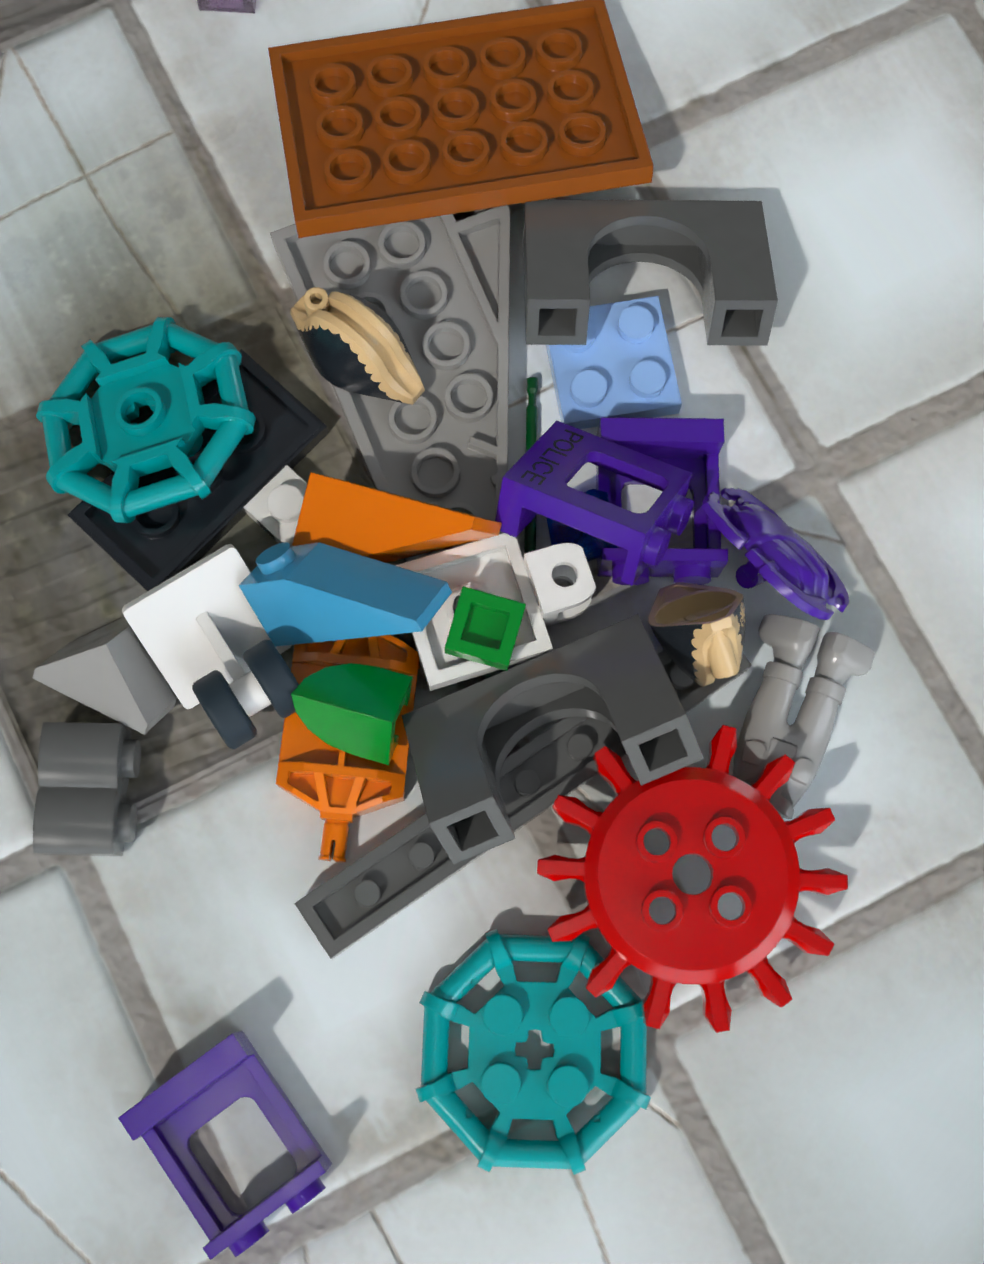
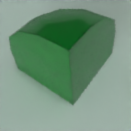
[291,663,413,765]

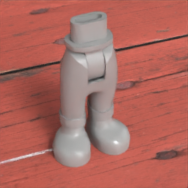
[727,614,875,828]

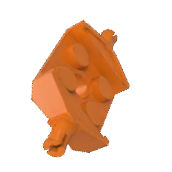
[276,635,421,863]

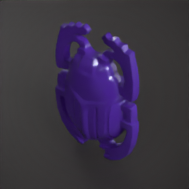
[701,487,849,620]

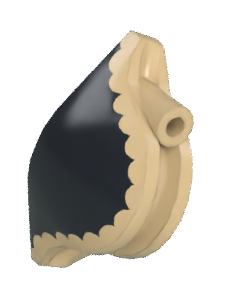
[290,287,425,405]
[648,582,746,687]

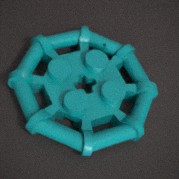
[36,317,256,523]
[415,929,651,1175]

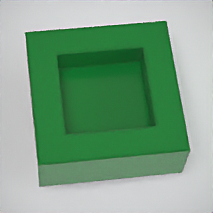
[444,586,526,671]

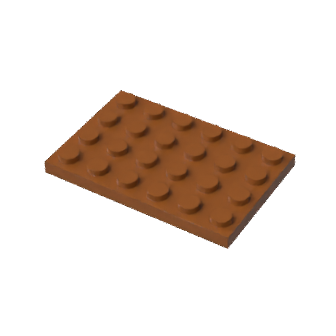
[268,0,654,238]

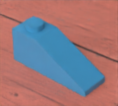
[239,542,452,647]

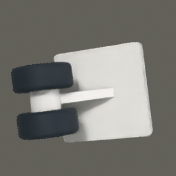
[122,544,299,749]

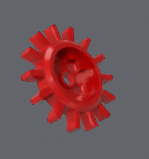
[537,725,848,1033]

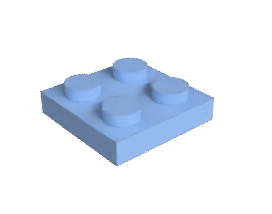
[546,296,682,429]

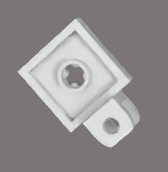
[395,533,596,691]

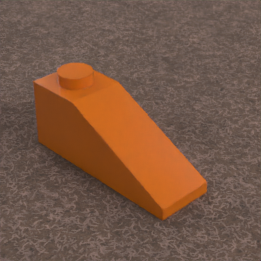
[292,472,502,563]

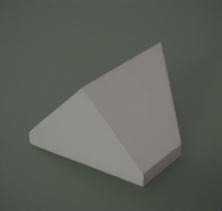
[33,617,177,735]

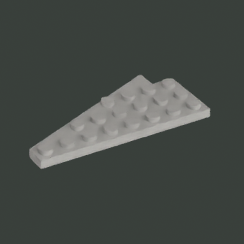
[270,205,510,614]

